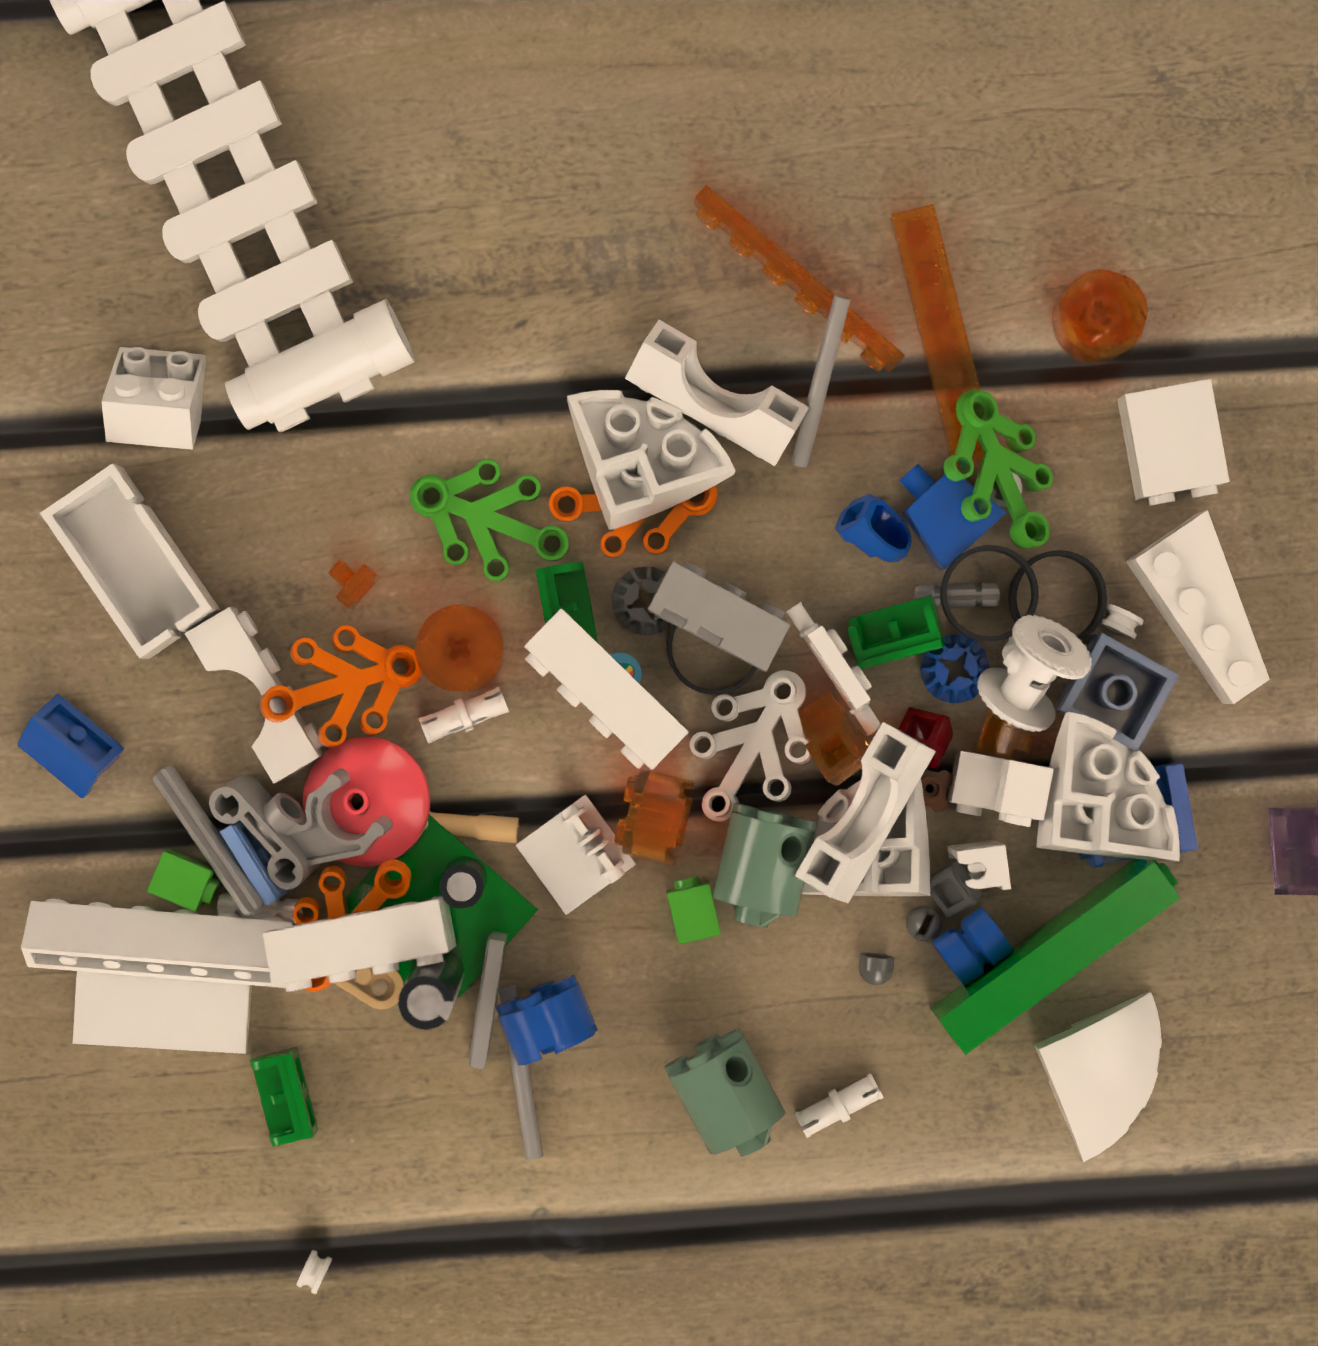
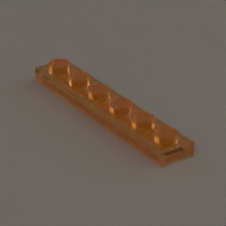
[694,185,905,373]
[890,204,983,467]

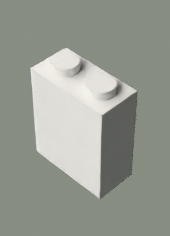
[1117,379,1230,506]

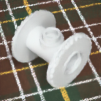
[977,615,1092,732]

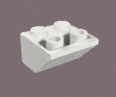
[102,347,206,450]

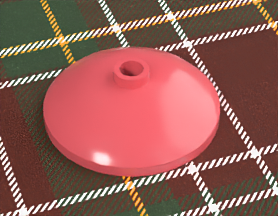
[302,737,430,867]

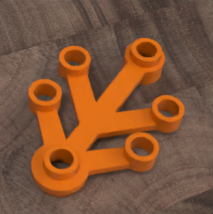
[549,485,717,558]
[260,625,422,748]
[292,859,411,992]

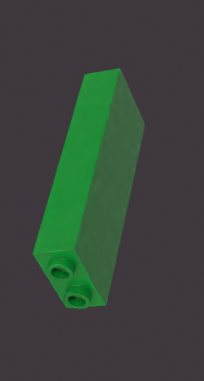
[930,859,1180,1055]

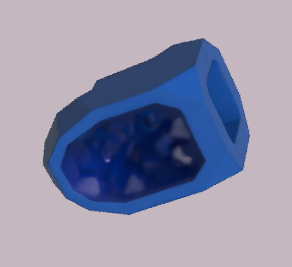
[835,494,912,562]

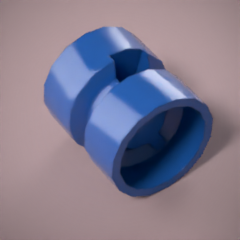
[932,907,1014,987]

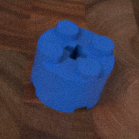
[495,975,598,1066]

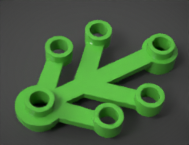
[944,389,1053,549]
[410,459,569,582]

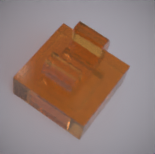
[328,560,381,609]
[976,708,1034,760]

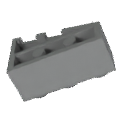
[648,561,791,672]

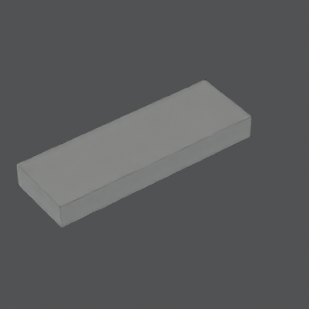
[468,931,507,1070]

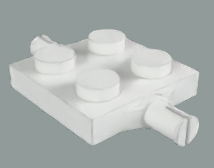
[786,602,881,736]

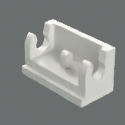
[947,840,1011,890]

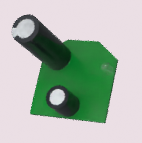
[346,814,538,1030]

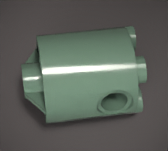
[713,803,818,928]
[664,1028,786,1157]

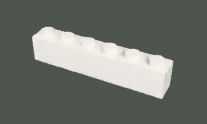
[21,899,293,988]

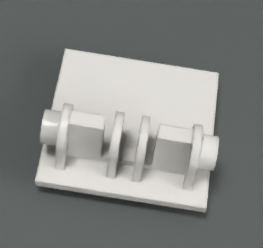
[516,794,636,915]

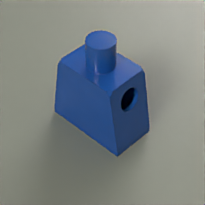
[899,463,1006,571]

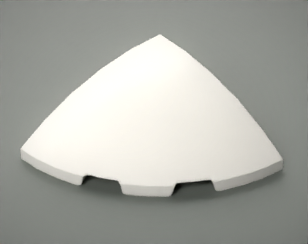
[567,390,735,530]
[1036,712,1180,862]
[802,778,930,896]
[1034,991,1162,1162]

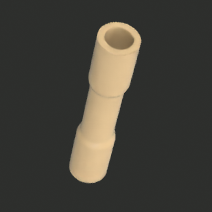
[424,812,519,843]

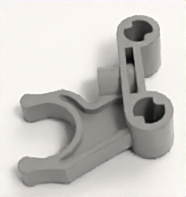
[209,769,393,889]

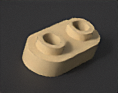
[325,967,404,1010]

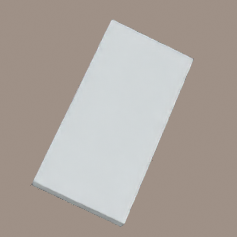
[72,971,252,1054]

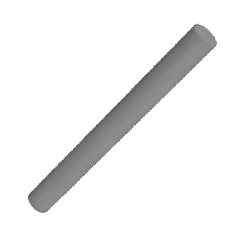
[791,295,851,467]
[499,986,543,1160]

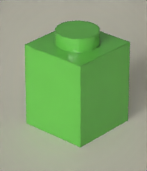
[146,848,221,911]
[667,875,721,945]

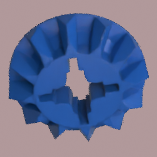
[920,634,990,703]

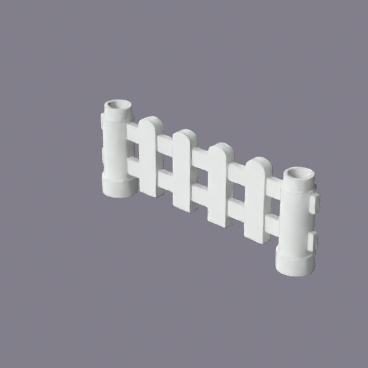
[50,0,415,432]

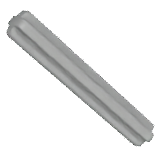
[153,766,264,915]

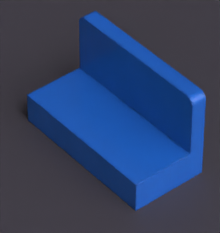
[18,694,125,798]

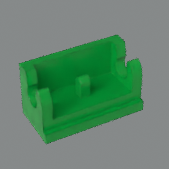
[535,562,598,643]
[847,594,946,670]
[250,1047,318,1147]

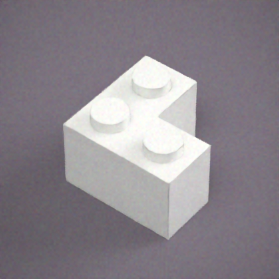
[947,750,1054,827]

